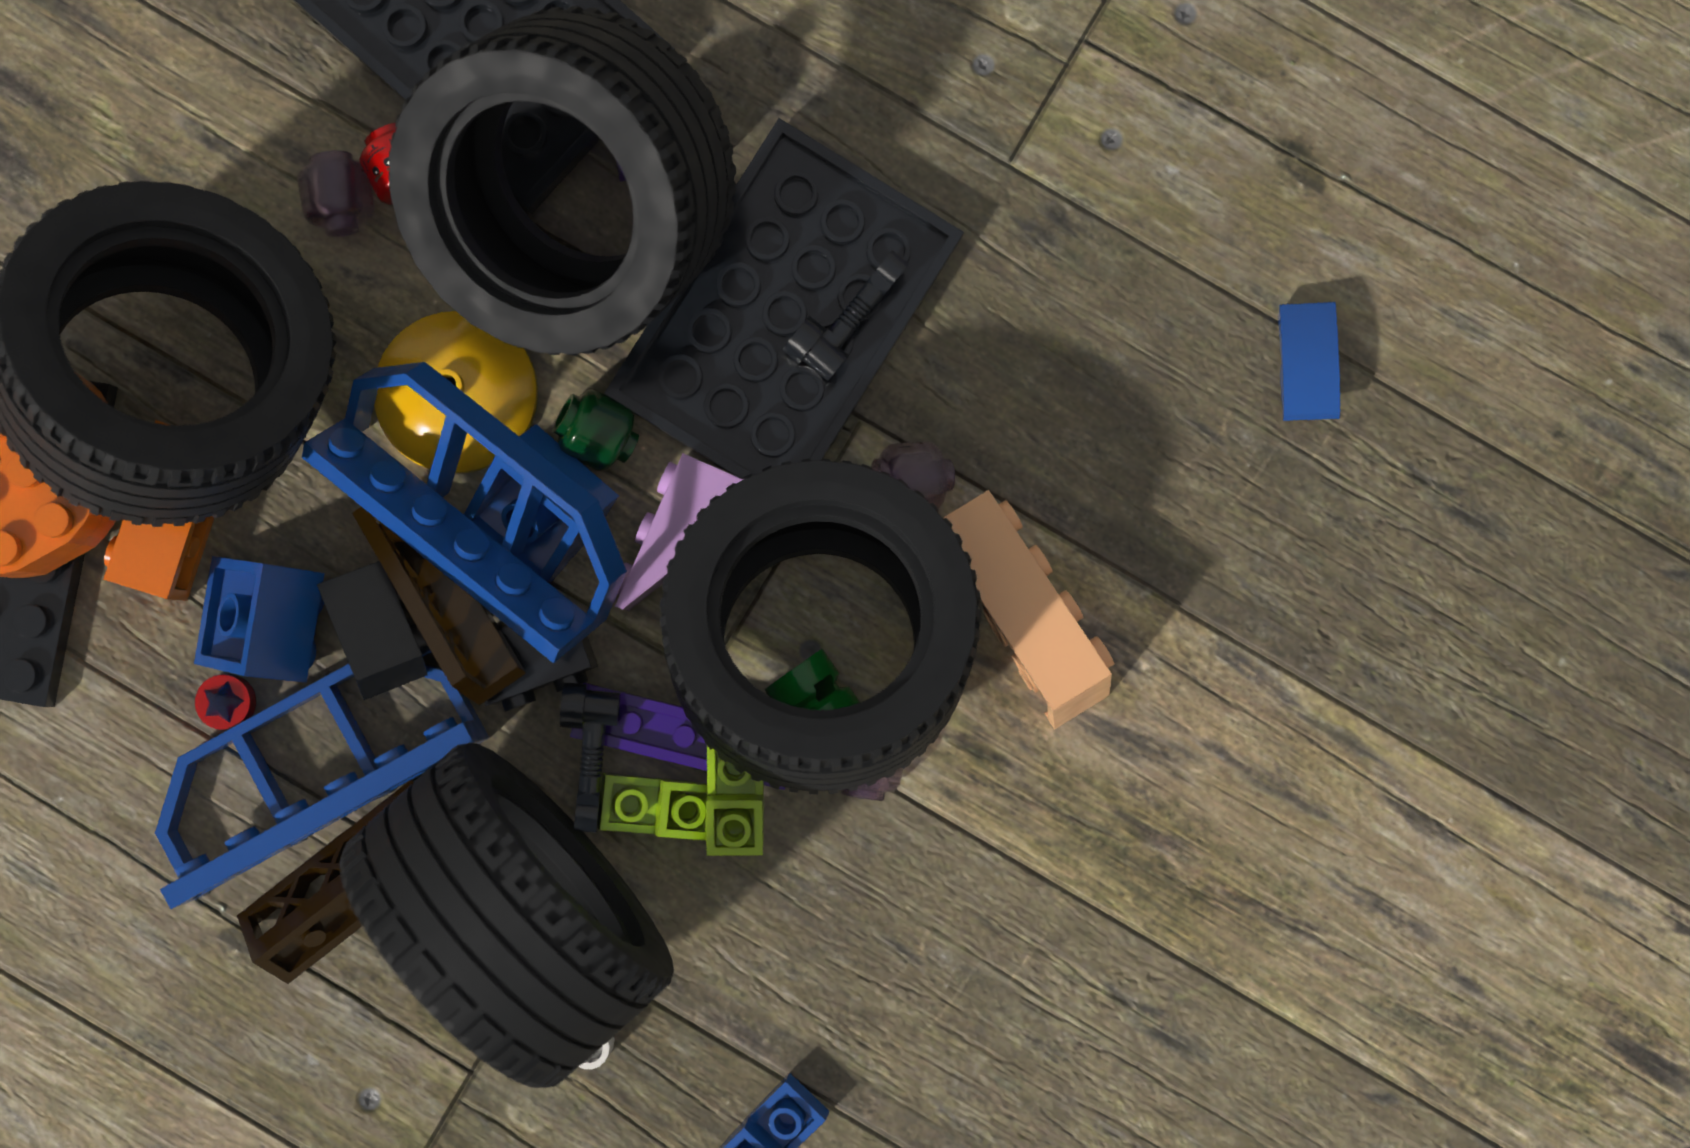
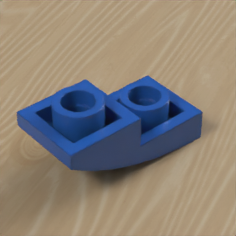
[1278,302,1340,421]
[719,1073,829,1148]

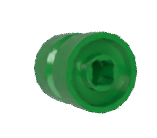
[764,649,860,710]

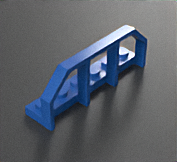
[301,362,627,664]
[155,663,490,909]

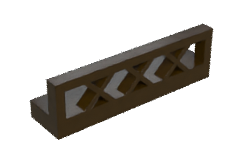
[352,507,526,705]
[237,780,415,984]

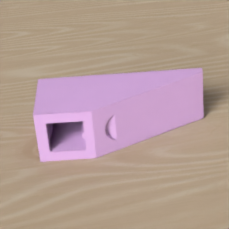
[615,453,743,611]

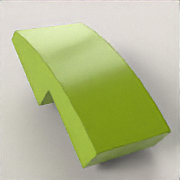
[706,746,764,856]
[597,773,707,840]

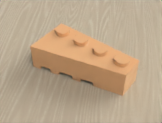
[943,490,1115,730]

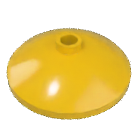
[374,311,538,474]

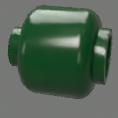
[552,389,639,471]

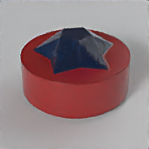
[195,674,256,730]

